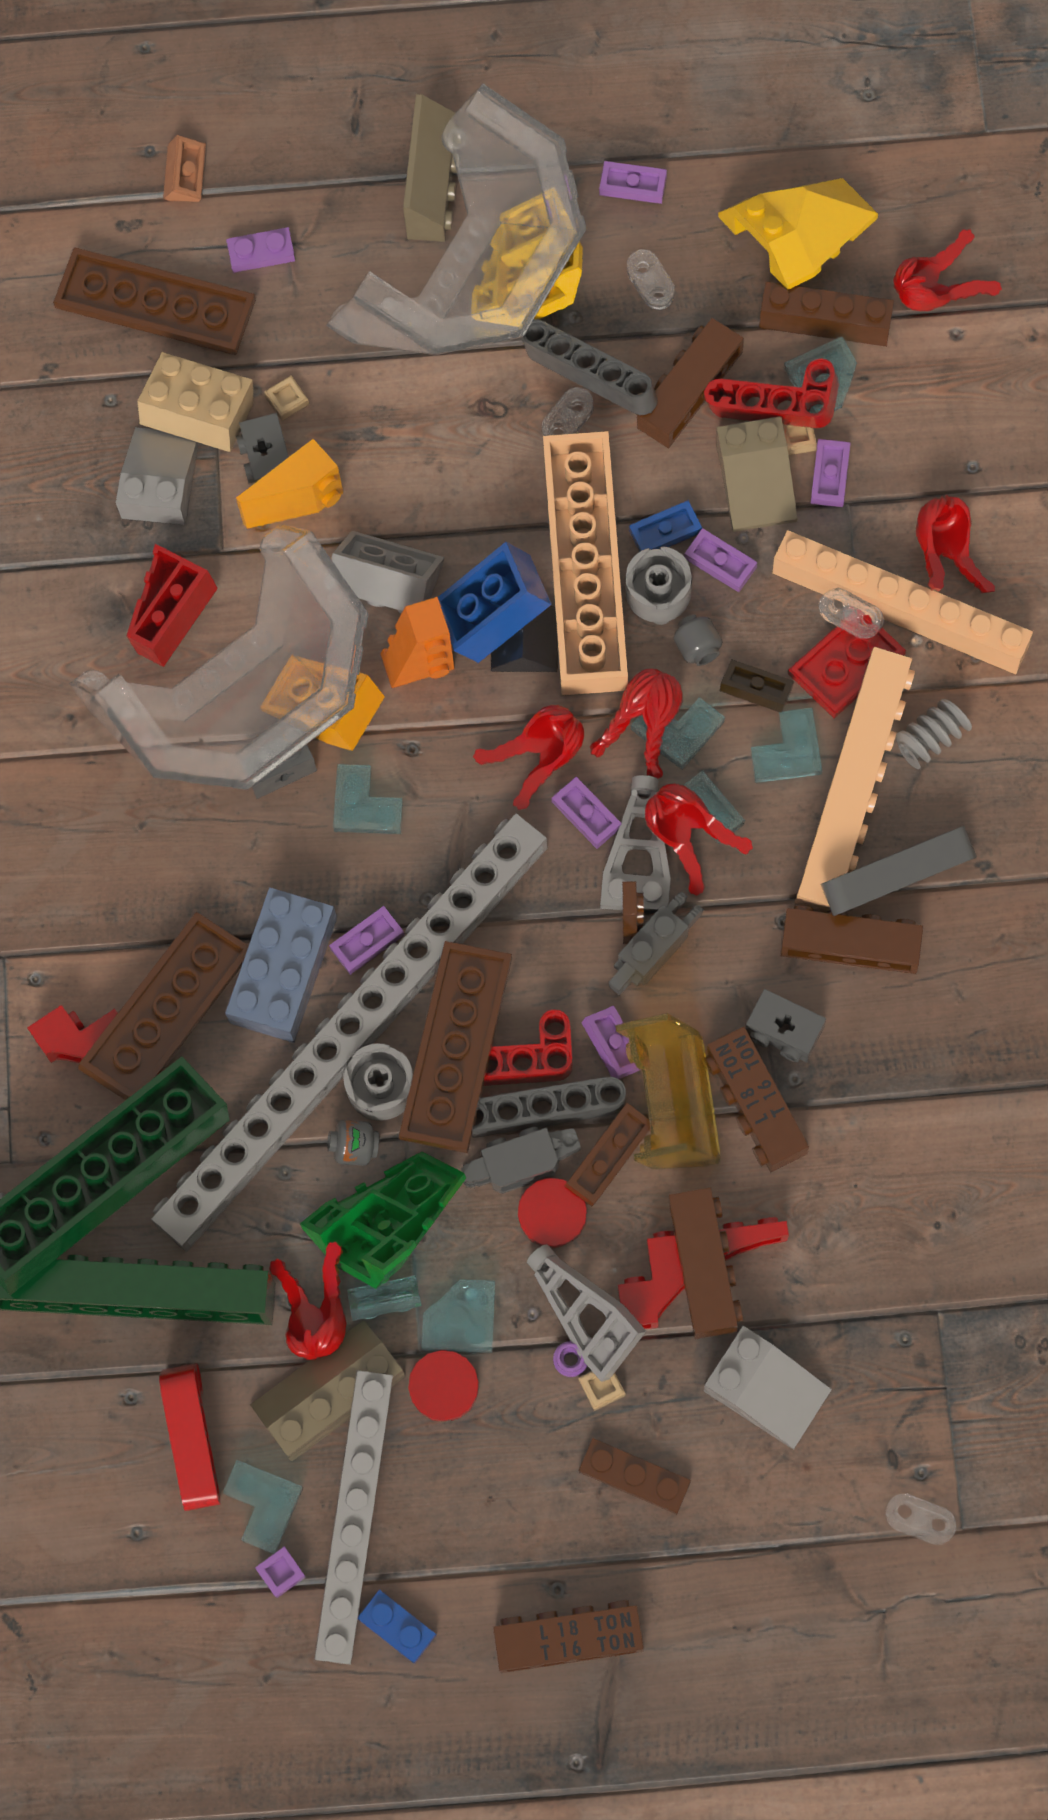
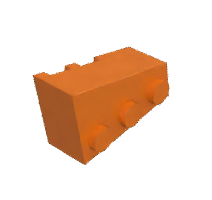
[380,597,455,688]

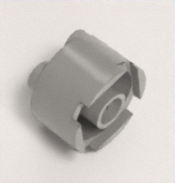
[626,547,692,625]
[343,1043,413,1121]

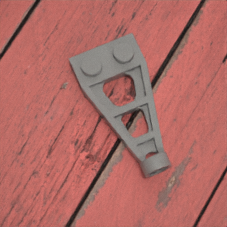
[600,775,671,913]
[527,1244,646,1382]

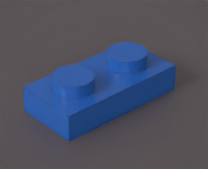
[629,500,702,552]
[357,1589,436,1664]

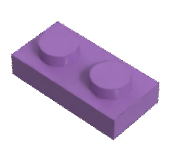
[599,161,667,204]
[226,227,295,273]
[810,439,850,507]
[684,528,757,592]
[551,777,622,849]
[329,906,405,975]
[582,1006,647,1079]

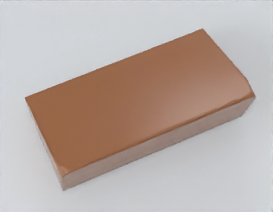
[163,135,206,202]

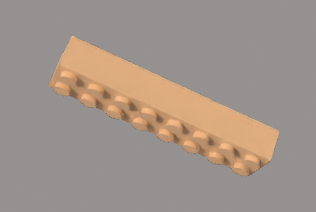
[543,431,628,695]

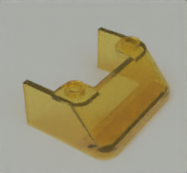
[615,1013,720,1170]

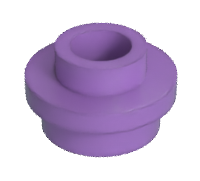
[553,1341,587,1377]

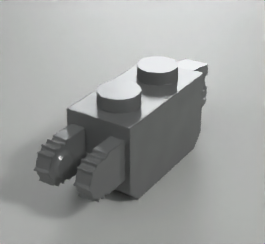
[609,892,704,996]
[461,1127,581,1194]

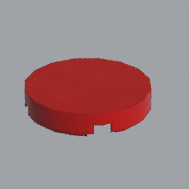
[517,1178,587,1248]
[408,1350,479,1422]

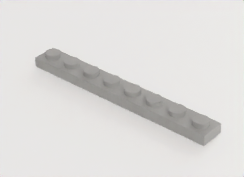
[314,1370,393,1665]

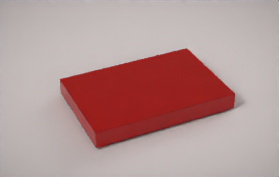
[788,606,906,719]

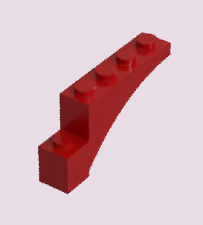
[27,1005,165,1070]
[618,1217,789,1330]

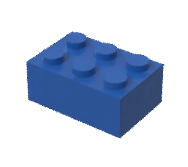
[438,542,552,663]

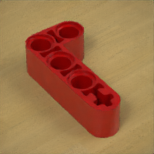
[704,358,839,428]
[483,1009,573,1086]
[159,1363,221,1511]

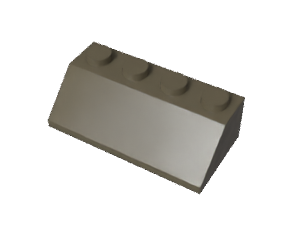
[403,94,462,242]
[250,1320,405,1462]

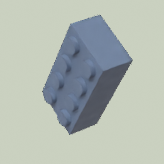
[225,887,337,1043]

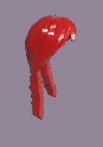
[893,229,1002,311]
[916,495,995,593]
[590,668,683,779]
[473,705,584,810]
[645,783,753,896]
[269,1242,346,1360]

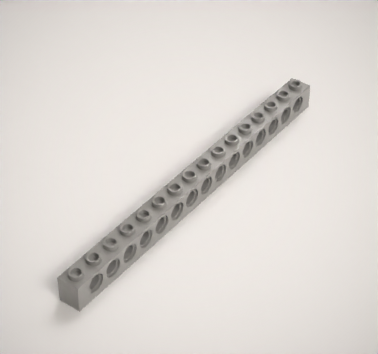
[151,813,548,1252]

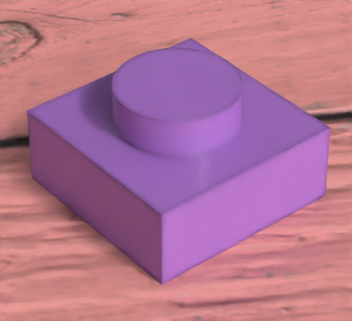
[255,1546,306,1598]

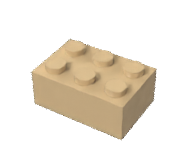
[137,352,254,452]

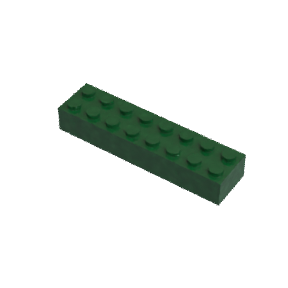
[0,1056,230,1296]
[0,1255,276,1325]

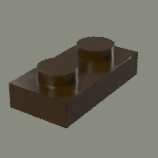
[719,659,794,713]

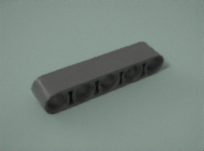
[520,319,657,415]
[820,826,977,916]
[471,1077,626,1138]

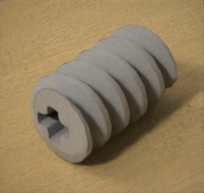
[896,699,972,769]

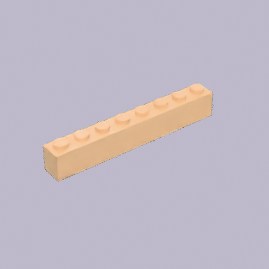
[773,530,1033,674]
[795,647,915,913]

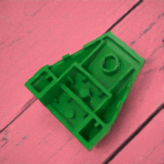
[300,1151,466,1289]

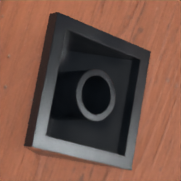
[491,605,558,672]

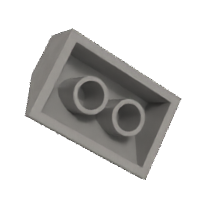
[326,531,444,613]

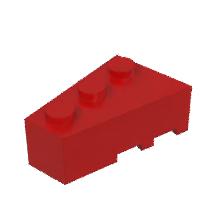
[126,544,218,667]

